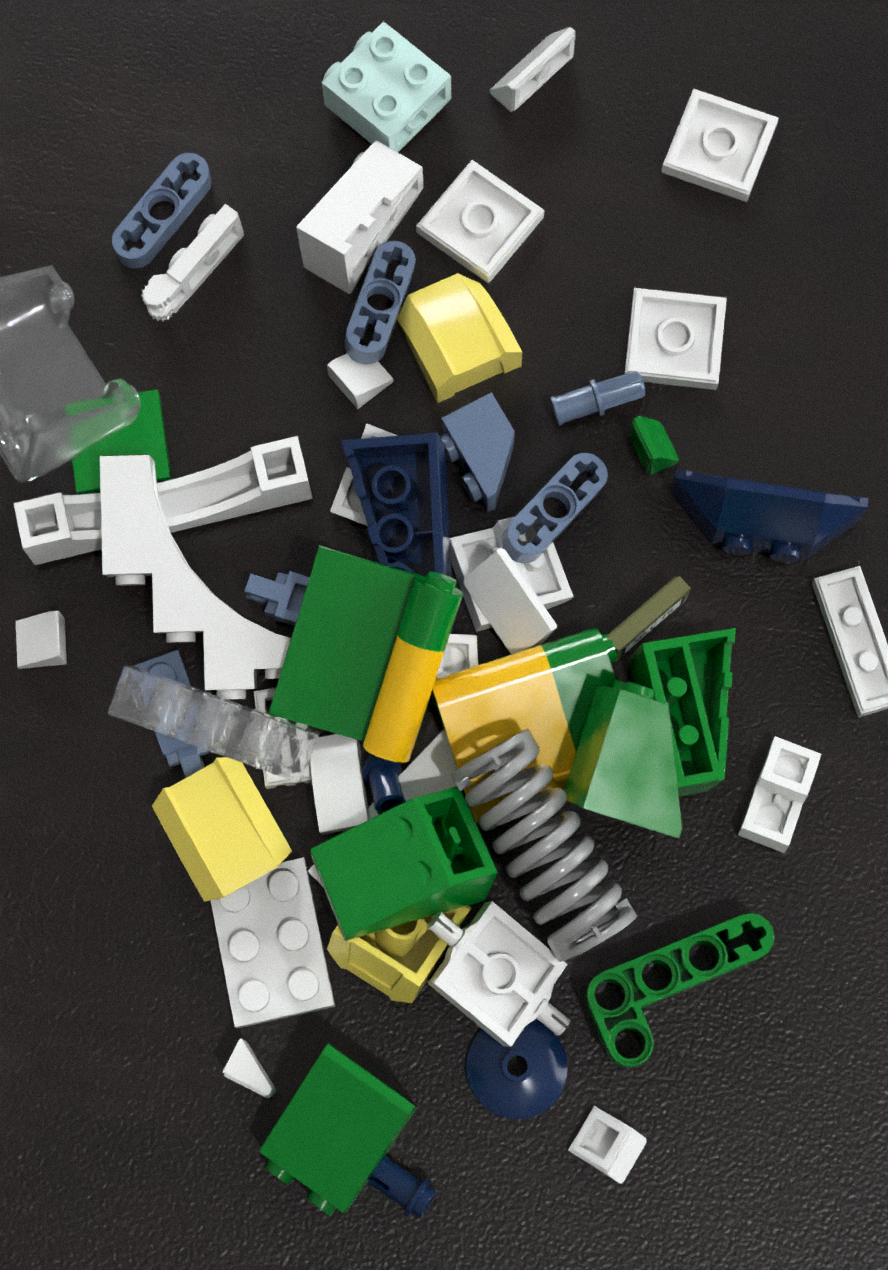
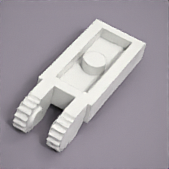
[141,204,244,322]

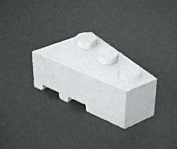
[296,140,423,294]

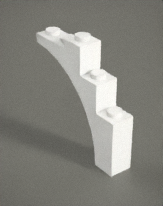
[100,455,291,700]

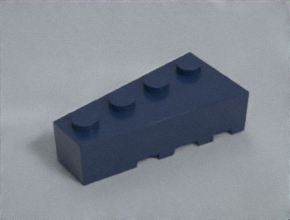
[341,433,455,634]

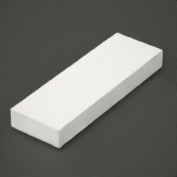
[812,566,888,717]

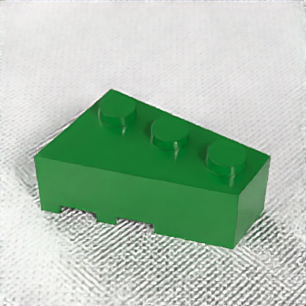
[628,628,736,797]

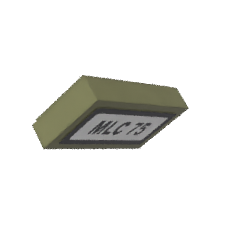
[607,576,691,663]

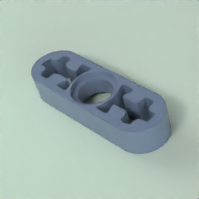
[112,153,212,268]
[344,241,416,364]
[501,453,608,563]

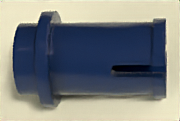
[362,754,406,815]
[368,1156,437,1218]

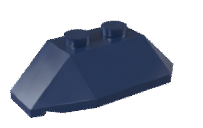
[671,469,869,563]

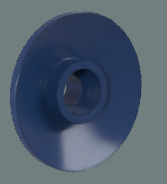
[466,1019,567,1119]

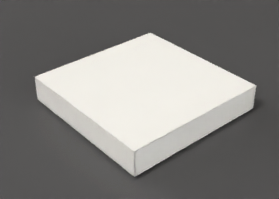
[661,89,779,202]
[416,160,544,284]
[625,288,727,390]

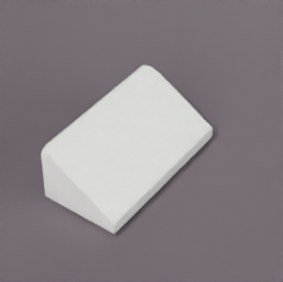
[490,27,575,112]
[463,547,557,654]

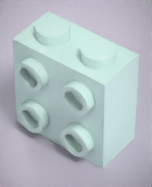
[322,21,451,152]

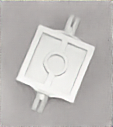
[427,901,570,1047]

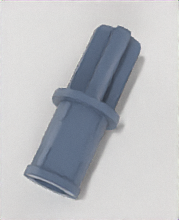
[550,371,645,425]

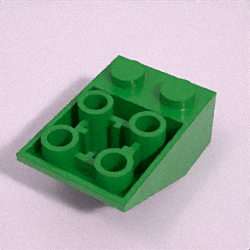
[310,786,498,941]

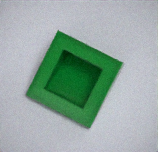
[629,416,679,475]

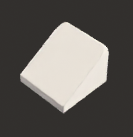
[327,354,394,409]
[16,610,67,669]
[223,1038,277,1099]
[568,1106,647,1183]

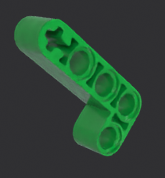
[584,913,774,1069]

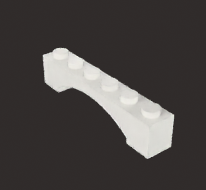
[13,436,313,565]

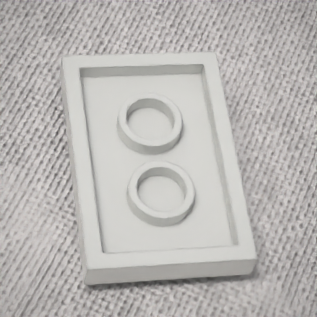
[210,857,335,1029]

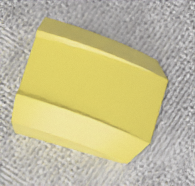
[397,273,522,403]
[152,757,292,901]
[327,905,471,1003]

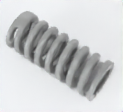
[450,728,637,962]

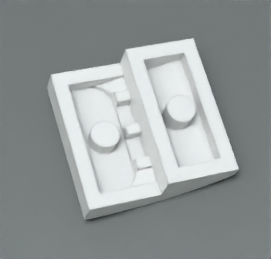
[450,516,574,632]

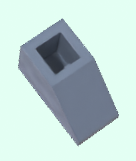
[441,392,515,512]

